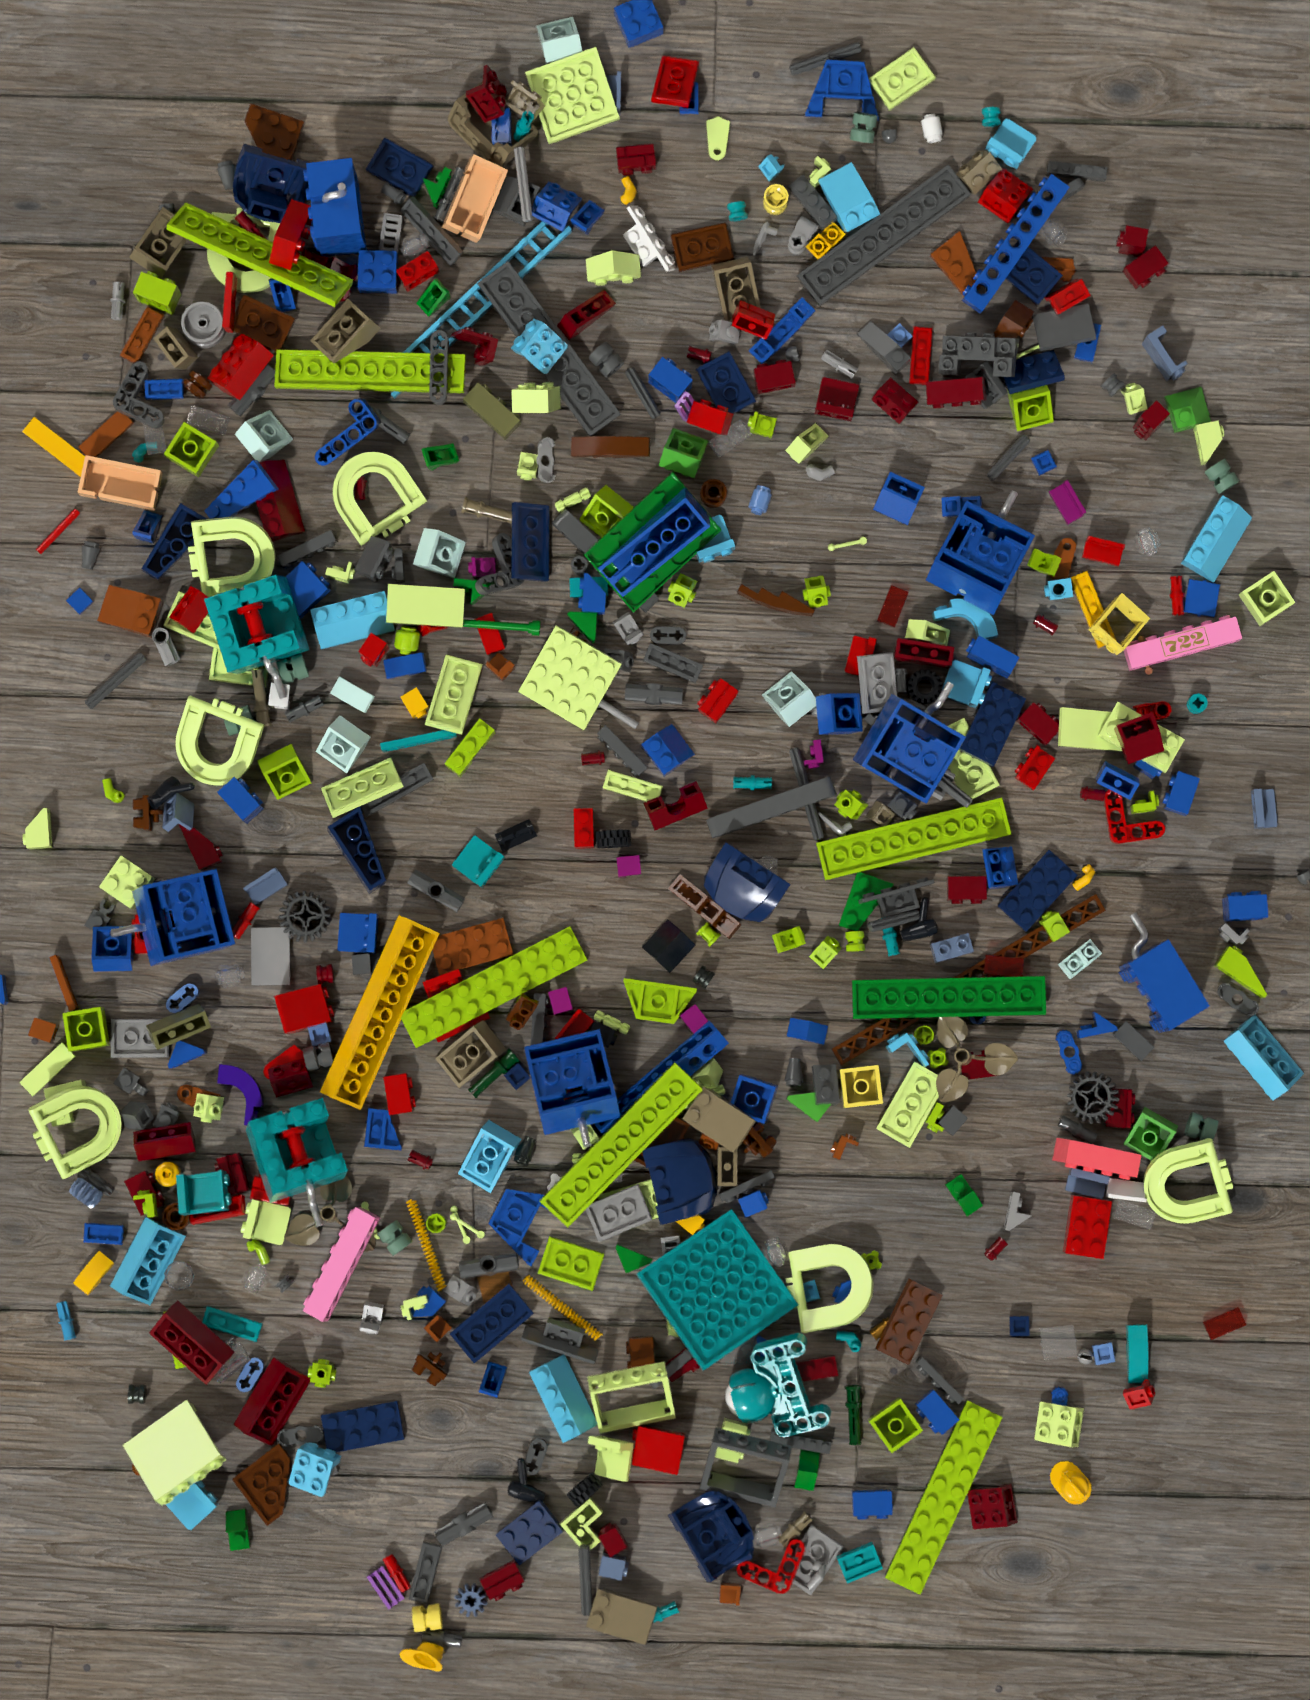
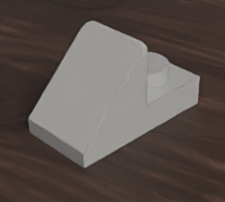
[1003,1192,1032,1231]

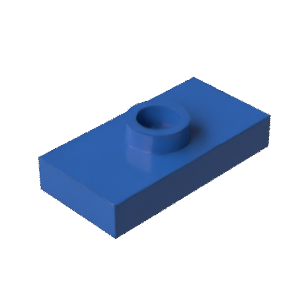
[492,108,512,146]
[1074,323,1101,363]
[145,379,184,400]
[83,1223,124,1245]

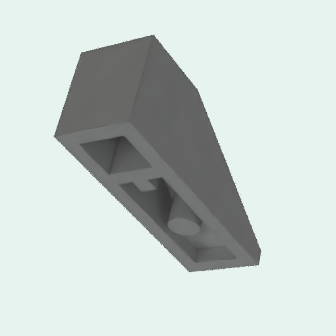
[857,321,911,375]

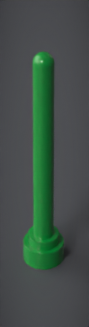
[463,619,541,636]

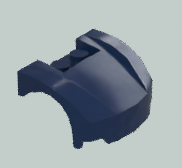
[233,144,311,223]
[704,843,791,922]
[642,1138,717,1225]
[668,1491,754,1583]

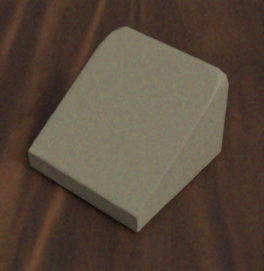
[866,801,896,827]

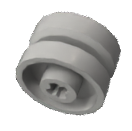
[181,301,225,348]

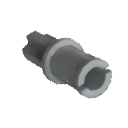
[110,282,125,321]
[821,350,858,379]

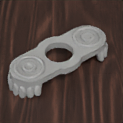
[536,437,556,483]

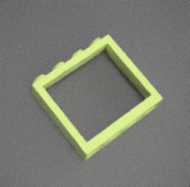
[587,1362,676,1433]

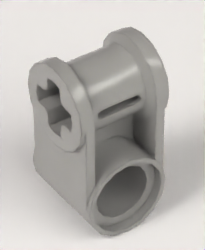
[788,216,819,255]

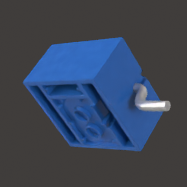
[303,158,367,257]
[926,490,1035,615]
[853,682,966,804]
[111,869,235,966]
[1118,913,1210,1033]
[524,1029,620,1147]

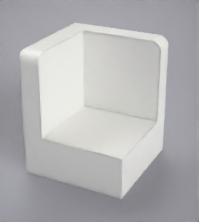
[268,683,290,710]

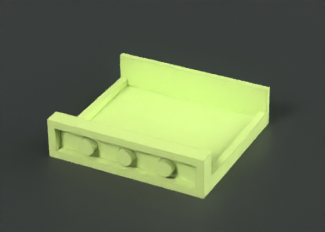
[123,1400,226,1506]

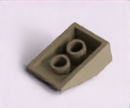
[129,207,188,279]
[711,257,761,322]
[311,298,381,363]
[435,1020,507,1088]
[683,1087,756,1153]
[586,1588,658,1645]

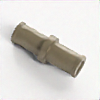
[777,1511,813,1547]

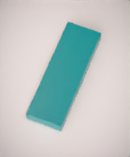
[202,1306,263,1342]

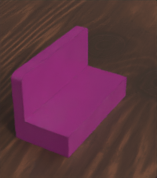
[1048,480,1086,525]

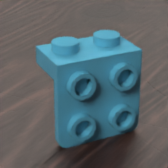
[986,119,1036,169]
[511,319,567,374]
[696,515,735,563]
[941,660,992,708]
[885,1033,929,1067]
[289,1442,341,1497]
[166,1481,219,1530]

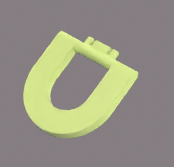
[207,208,280,293]
[332,452,427,546]
[188,517,276,597]
[176,696,264,785]
[28,1086,122,1179]
[1144,1138,1233,1223]
[786,1244,873,1333]

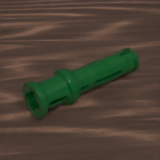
[468,1049,520,1098]
[844,1385,862,1445]

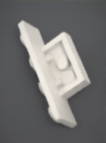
[623,205,677,272]

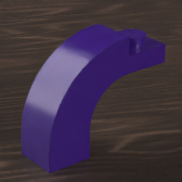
[217,1064,264,1125]

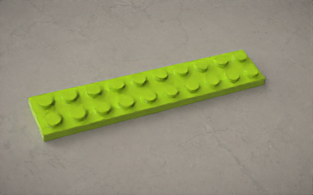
[167,202,353,307]
[274,350,466,393]
[816,798,1012,881]
[401,926,588,1048]
[540,1062,703,1228]
[885,1400,1003,1595]

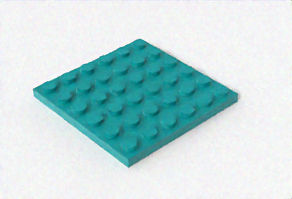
[636,1209,798,1371]

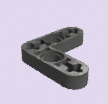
[113,361,165,428]
[475,533,525,595]

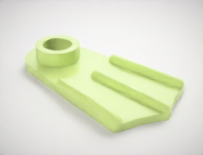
[706,116,730,160]

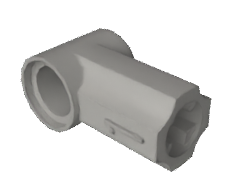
[152,627,181,667]

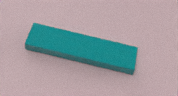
[380,730,457,752]

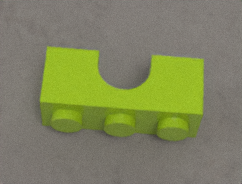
[444,718,496,777]

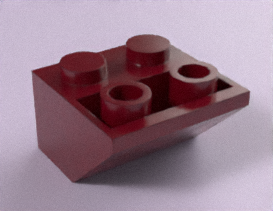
[1114,712,1164,765]

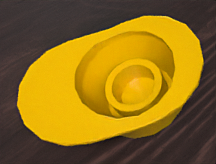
[1050,1461,1091,1505]
[400,1642,444,1672]

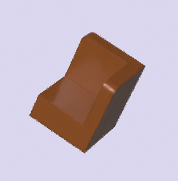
[485,653,515,682]
[28,1018,59,1043]
[424,1314,452,1342]
[719,1582,740,1606]

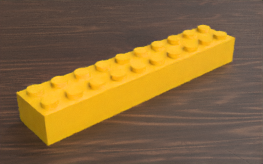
[320,915,440,1110]

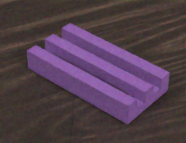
[675,391,694,422]
[367,1566,405,1610]

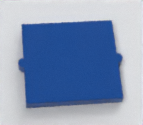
[1184,579,1220,618]

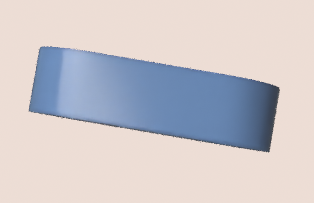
[166,983,199,1013]
[236,1357,264,1392]

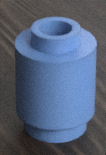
[748,485,772,515]

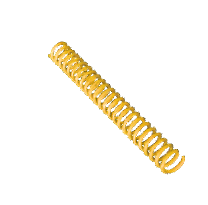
[406,1199,447,1292]
[522,1275,603,1341]

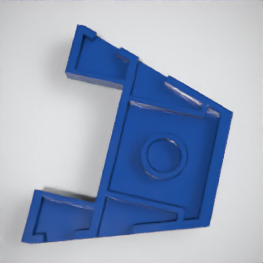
[805,60,879,121]
[488,1189,547,1266]

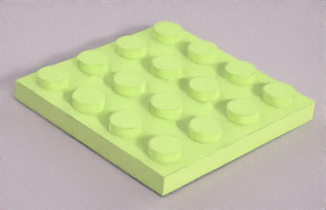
[525,47,620,144]
[518,625,622,730]

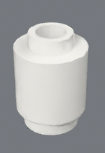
[921,114,943,143]

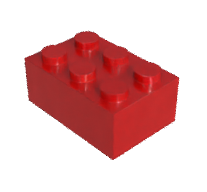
[269,199,313,270]
[207,333,274,401]
[1063,1195,1112,1259]

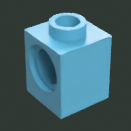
[1044,578,1073,600]

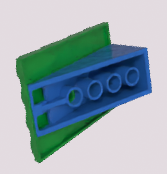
[584,472,721,613]

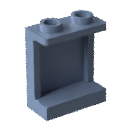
[1142,326,1188,381]

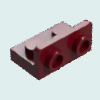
[268,1059,313,1098]
[1105,1089,1135,1128]

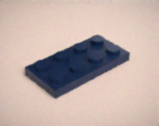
[511,502,549,582]
[959,682,1026,767]
[997,850,1078,932]
[450,1283,534,1364]
[321,1401,405,1452]

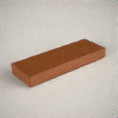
[120,306,165,363]
[78,411,134,457]
[49,955,79,1012]

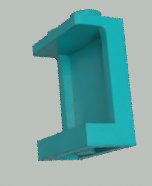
[176,1170,231,1216]

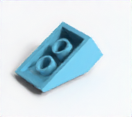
[818,162,880,232]
[458,1120,522,1193]

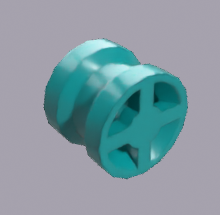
[982,107,1001,127]
[727,201,748,221]
[1186,693,1208,714]

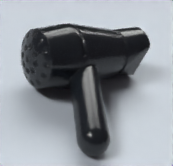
[147,776,195,810]
[900,897,938,942]
[508,1458,546,1503]

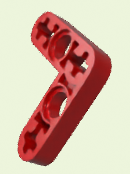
[1104,790,1165,844]
[737,1539,806,1594]

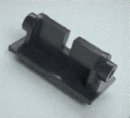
[495,819,537,852]

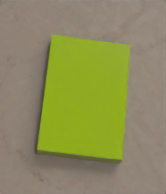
[538,1236,604,1291]

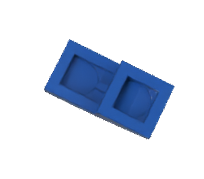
[941,496,982,517]
[383,653,427,679]

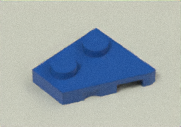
[364,1108,402,1150]

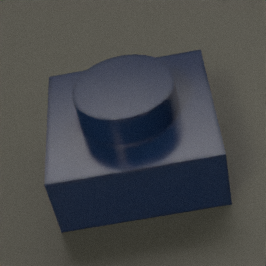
[504,1063,531,1090]
[1009,1316,1030,1336]

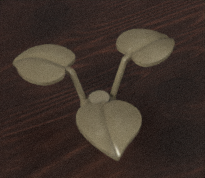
[936,1017,1018,1102]
[284,1175,376,1253]

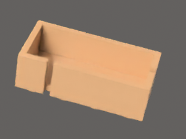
[442,154,508,243]
[78,455,163,511]

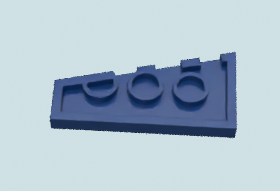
[204,460,279,519]

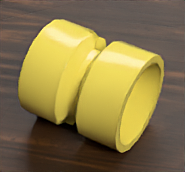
[763,184,789,215]
[412,1603,442,1632]

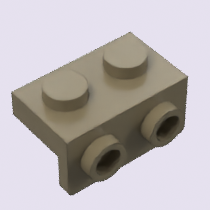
[505,80,545,124]
[956,150,1002,195]

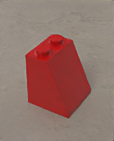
[274,984,335,1034]
[631,1425,685,1475]

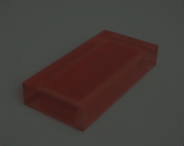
[877,585,909,628]
[983,955,1024,977]
[1202,1307,1246,1340]

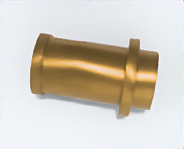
[869,1317,889,1341]

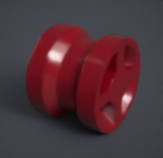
[316,964,334,984]

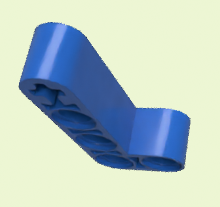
[315,398,380,466]

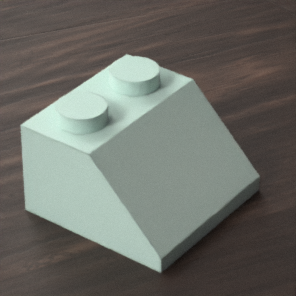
[537,17,582,63]
[235,410,293,462]
[413,528,466,578]
[762,671,816,727]
[316,715,371,773]

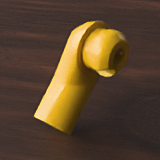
[620,176,637,205]
[1072,864,1095,891]

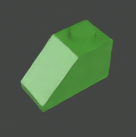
[786,1092,831,1122]

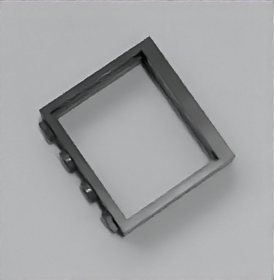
[700,1428,792,1508]

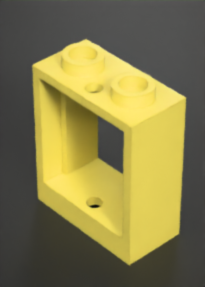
[1088,593,1150,655]

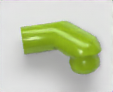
[102,778,125,803]
[246,1239,270,1265]

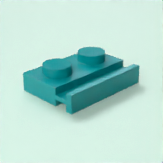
[836,1542,883,1584]

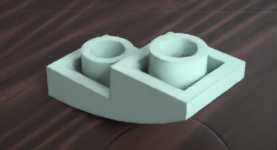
[330,677,375,713]
[1058,939,1102,979]

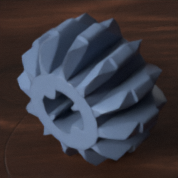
[69,1178,103,1208]
[455,1583,488,1617]

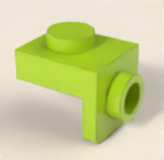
[1027,548,1062,576]
[1039,911,1070,942]
[772,926,806,954]

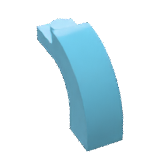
[932,599,998,640]

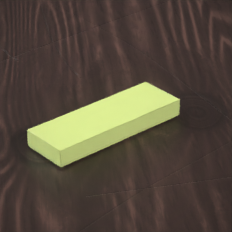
[603,770,663,802]
[19,1043,76,1096]

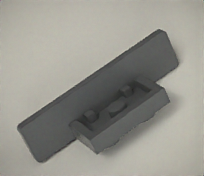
[858,878,935,918]
[521,1317,599,1364]

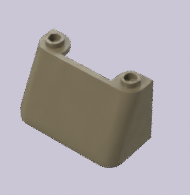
[448,81,539,168]

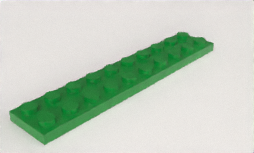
[852,976,1046,1019]

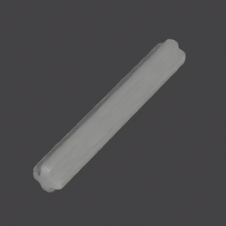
[514,147,533,222]

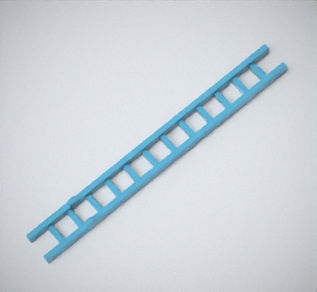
[391,221,572,399]

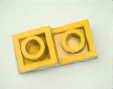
[805,222,846,259]
[73,1251,114,1295]

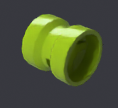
[845,931,865,952]
[914,1026,934,1045]
[426,1213,446,1233]

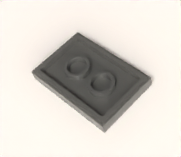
[1032,303,1096,351]

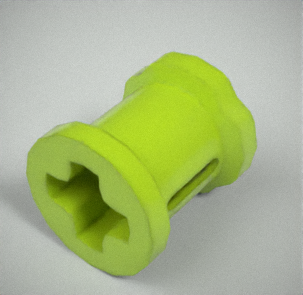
[696,922,721,947]

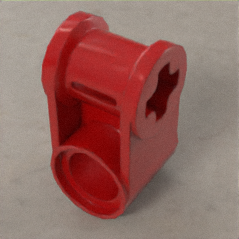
[1133,701,1171,721]

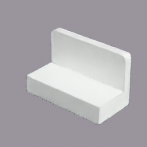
[1105,1178,1147,1202]

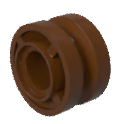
[182,370,212,399]
[700,479,727,508]
[162,1203,190,1230]

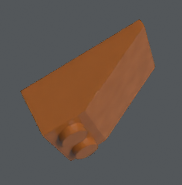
[97,585,164,638]

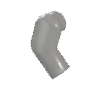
[806,464,835,481]
[807,1560,826,1591]

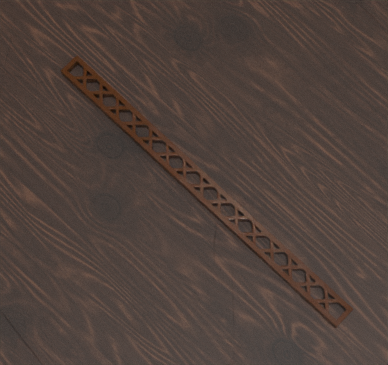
[831,894,1106,1065]

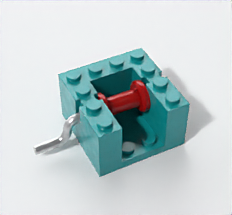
[204,575,310,699]
[246,1098,348,1227]

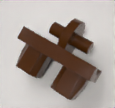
[133,795,164,831]
[506,993,539,1030]
[743,1122,777,1158]
[412,1352,448,1387]

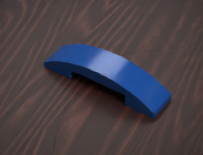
[749,297,816,364]

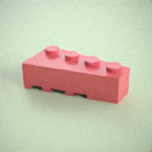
[1052,1138,1142,1180]

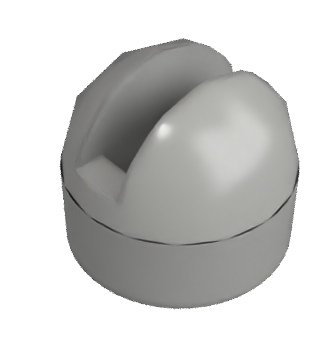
[1077,1349,1093,1365]

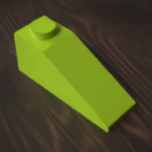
[1214,946,1267,998]

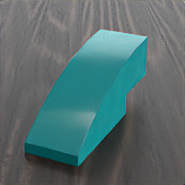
[1126,1324,1148,1383]

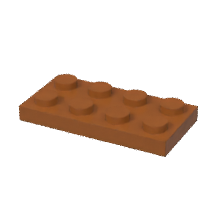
[432,918,513,975]

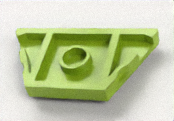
[623,978,697,1024]

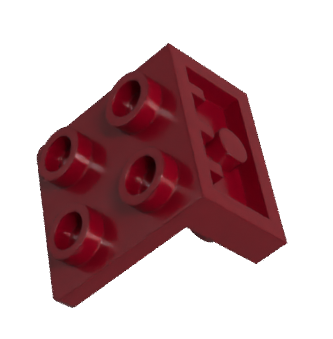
[466,64,507,123]
[451,327,498,366]
[814,377,859,422]
[967,1484,1018,1529]

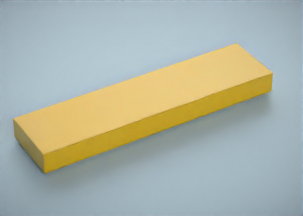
[22,417,85,477]
[1070,571,1116,649]

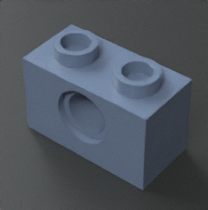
[930,933,974,963]
[598,1551,629,1580]

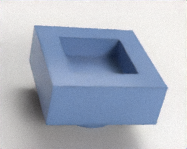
[887,323,913,348]
[308,1023,332,1047]
[1092,1342,1115,1365]

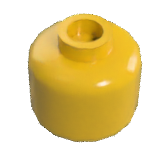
[155,1162,182,1187]

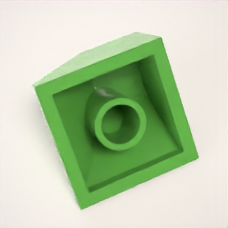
[1164,387,1211,433]

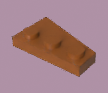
[930,231,981,297]

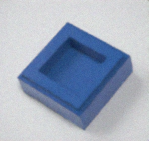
[1031,450,1057,476]
[66,588,93,615]

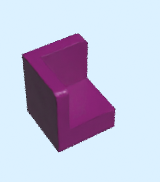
[616,855,641,878]
[548,987,573,1015]
[680,1004,708,1034]

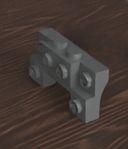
[939,333,1019,377]

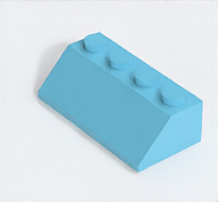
[1181,495,1252,583]
[310,591,395,649]
[1224,1015,1304,1100]
[110,1217,186,1305]
[529,1354,597,1443]

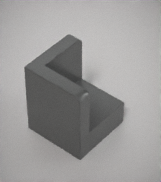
[119,1101,154,1130]
[937,1105,967,1136]

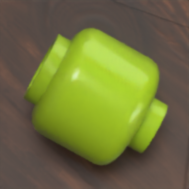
[394,626,420,655]

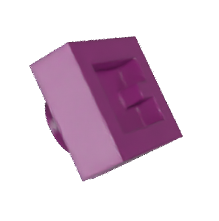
[468,557,496,579]
[804,739,824,769]

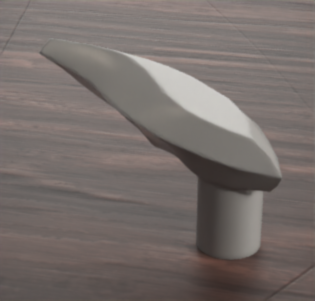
[753,222,778,256]
[818,812,853,837]

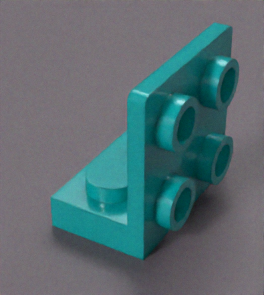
[452,836,505,888]

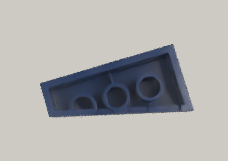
[141,503,207,581]
[327,806,386,894]

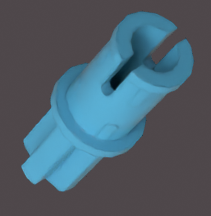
[56,1301,77,1341]

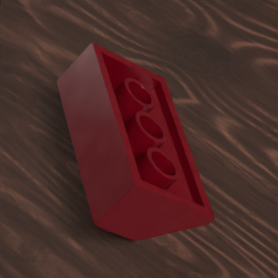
[246,459,305,542]
[149,1300,235,1385]
[233,1357,311,1446]

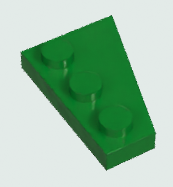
[838,872,893,931]

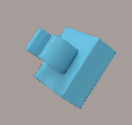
[758,154,784,181]

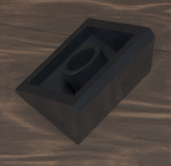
[642,919,695,973]

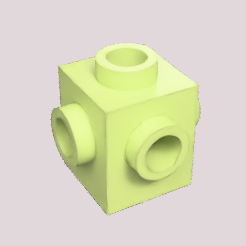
[193,1093,224,1123]

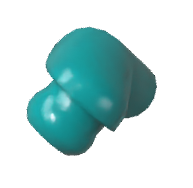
[132,443,158,463]
[836,1331,862,1352]

